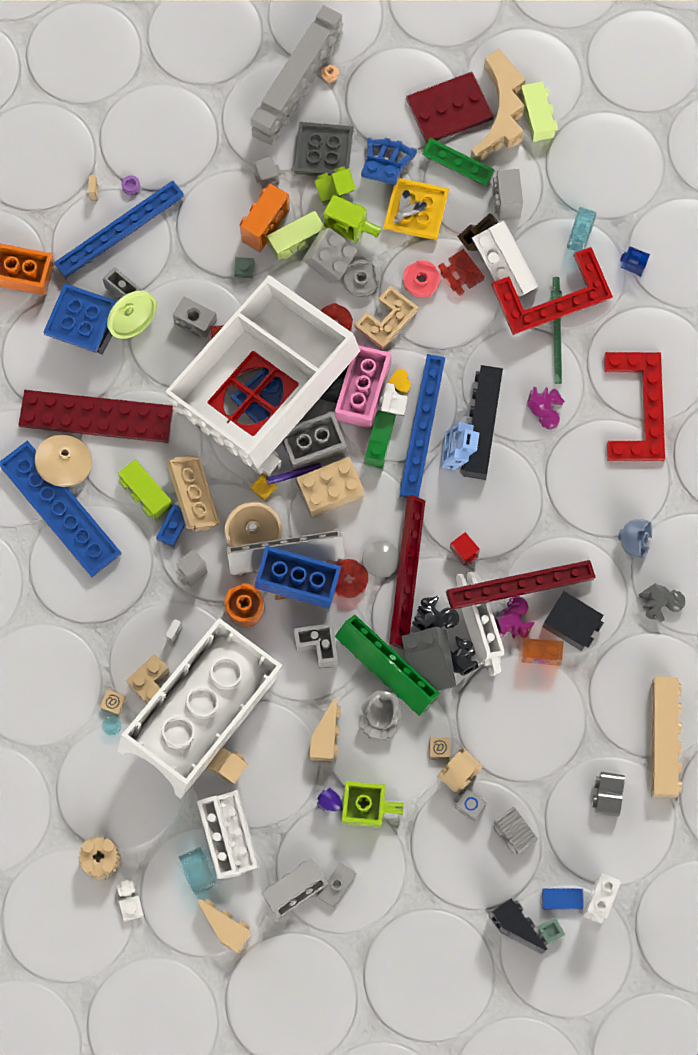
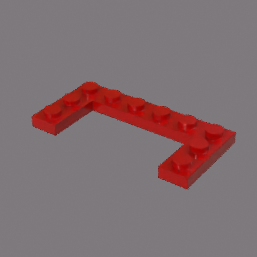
[491,247,613,335]
[604,352,665,461]

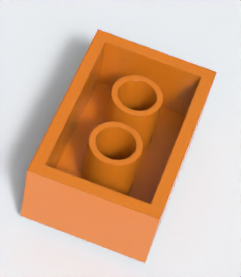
[239,183,290,252]
[0,243,55,296]

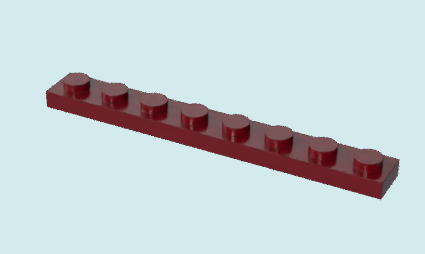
[389,495,426,649]
[446,560,596,610]

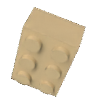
[296,457,364,518]

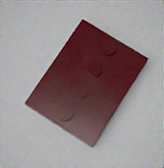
[406,72,494,143]

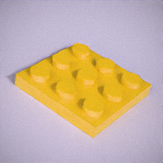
[383,178,449,241]

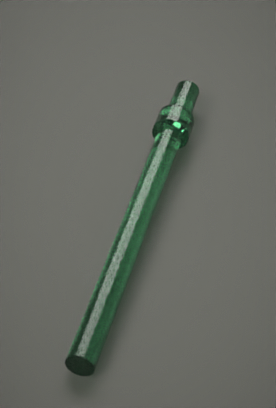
[551,277,562,384]

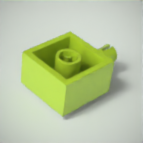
[324,195,382,243]
[342,781,404,828]

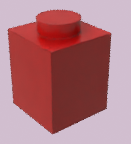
[450,532,480,565]

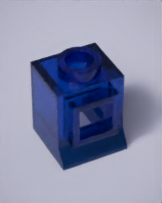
[620,246,650,277]

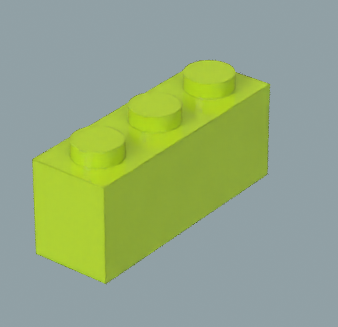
[118,459,173,520]

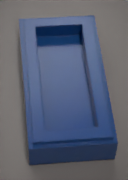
[542,888,584,910]

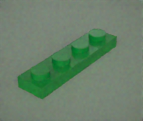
[422,138,495,187]

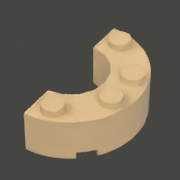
[206,745,248,784]

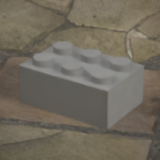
[282,411,347,470]

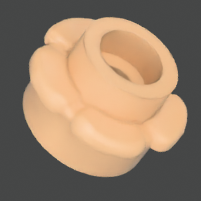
[321,65,339,82]

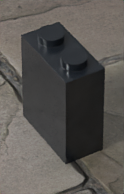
[542,591,604,651]

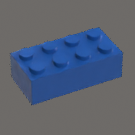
[254,546,341,609]

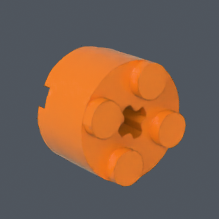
[225,583,264,627]

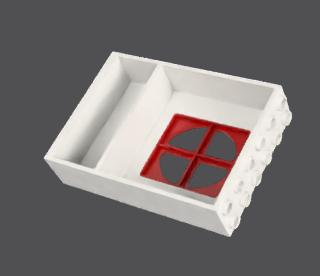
[165,275,360,469]

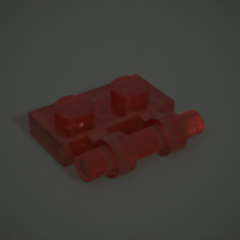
[438,249,485,296]

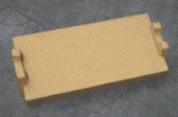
[167,456,220,532]

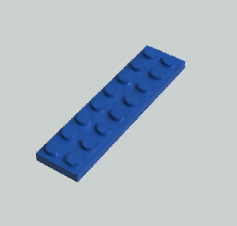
[0,440,122,578]

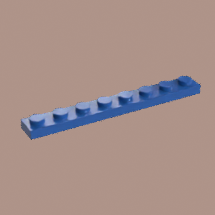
[54,180,184,279]
[399,354,446,498]

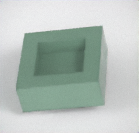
[234,257,254,278]
[537,917,565,945]

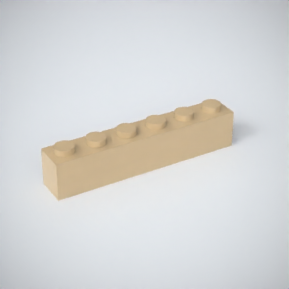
[652,677,682,798]

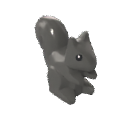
[638,583,686,622]

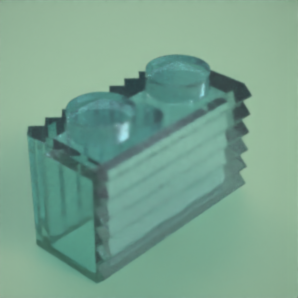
[567,207,597,251]
[178,847,218,895]

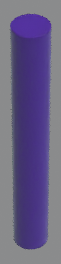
[266,463,322,485]

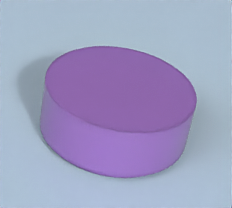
[122,176,140,195]

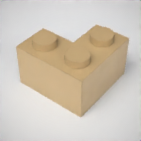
[126,654,170,705]

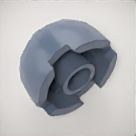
[618,519,653,558]

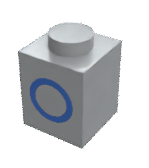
[454,789,487,822]

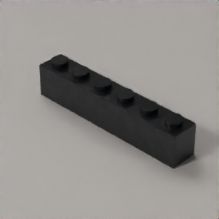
[461,365,503,480]

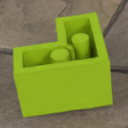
[315,166,356,202]

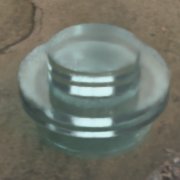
[102,716,122,735]

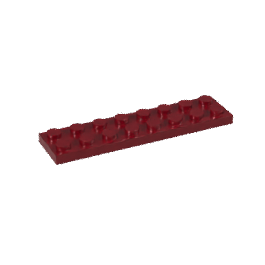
[18,390,173,443]

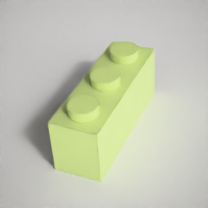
[520,82,557,142]
[267,211,326,261]

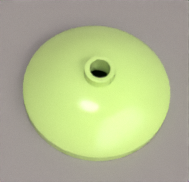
[107,291,157,339]

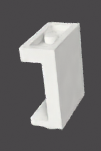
[582,873,621,924]

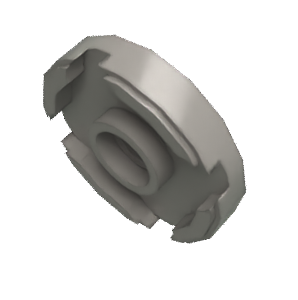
[343,260,379,296]

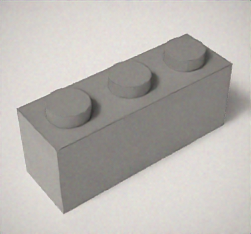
[261,859,328,919]

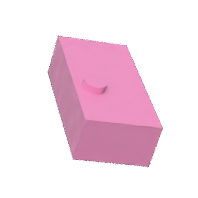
[335,345,392,429]

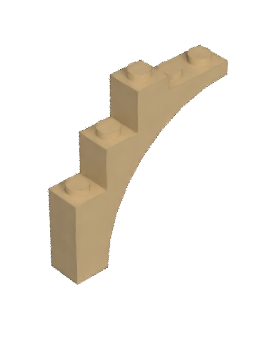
[470,49,526,161]

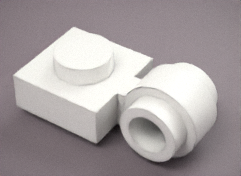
[117,880,144,921]

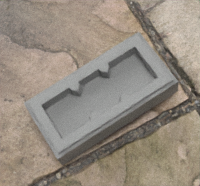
[317,863,356,908]

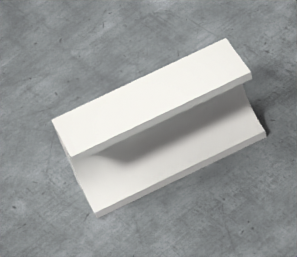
[117,618,282,799]

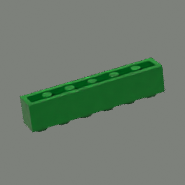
[335,615,440,716]

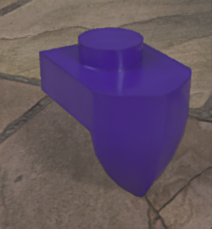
[317,787,343,811]

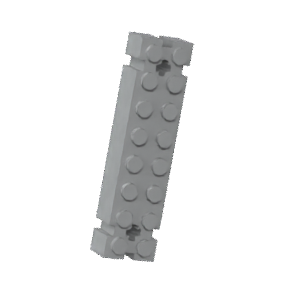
[251,5,343,145]

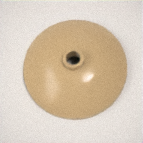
[35,435,92,487]
[225,501,282,547]

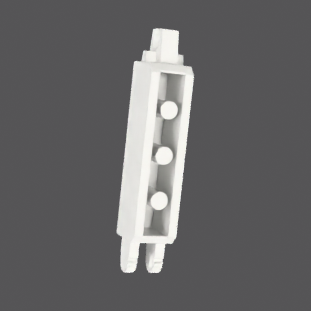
[456,572,504,676]

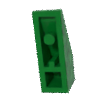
[365,411,396,468]

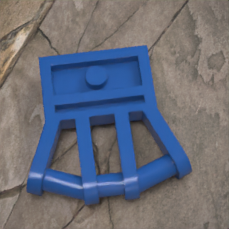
[361,137,417,185]

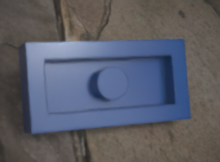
[156,505,186,548]

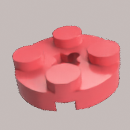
[403,260,440,297]

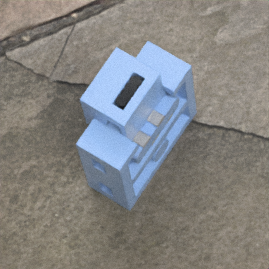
[440,422,479,471]

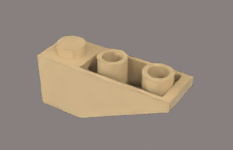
[310,700,341,762]
[198,899,252,954]

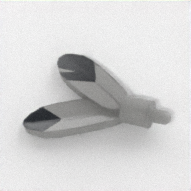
[393,190,427,224]

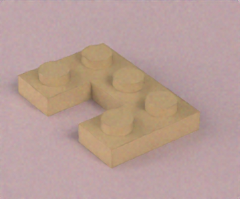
[355,285,419,350]

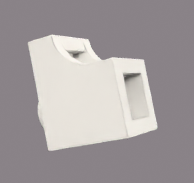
[379,383,408,416]

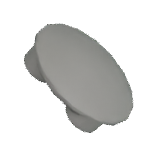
[362,540,400,578]

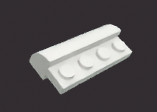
[472,221,538,297]
[197,790,259,879]

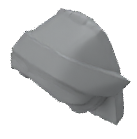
[358,690,402,741]

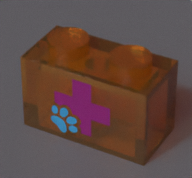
[521,638,564,666]

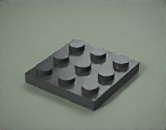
[294,122,353,176]

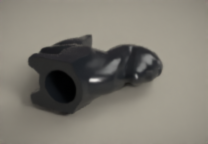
[412,596,460,631]
[450,636,479,676]

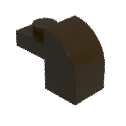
[457,213,499,251]

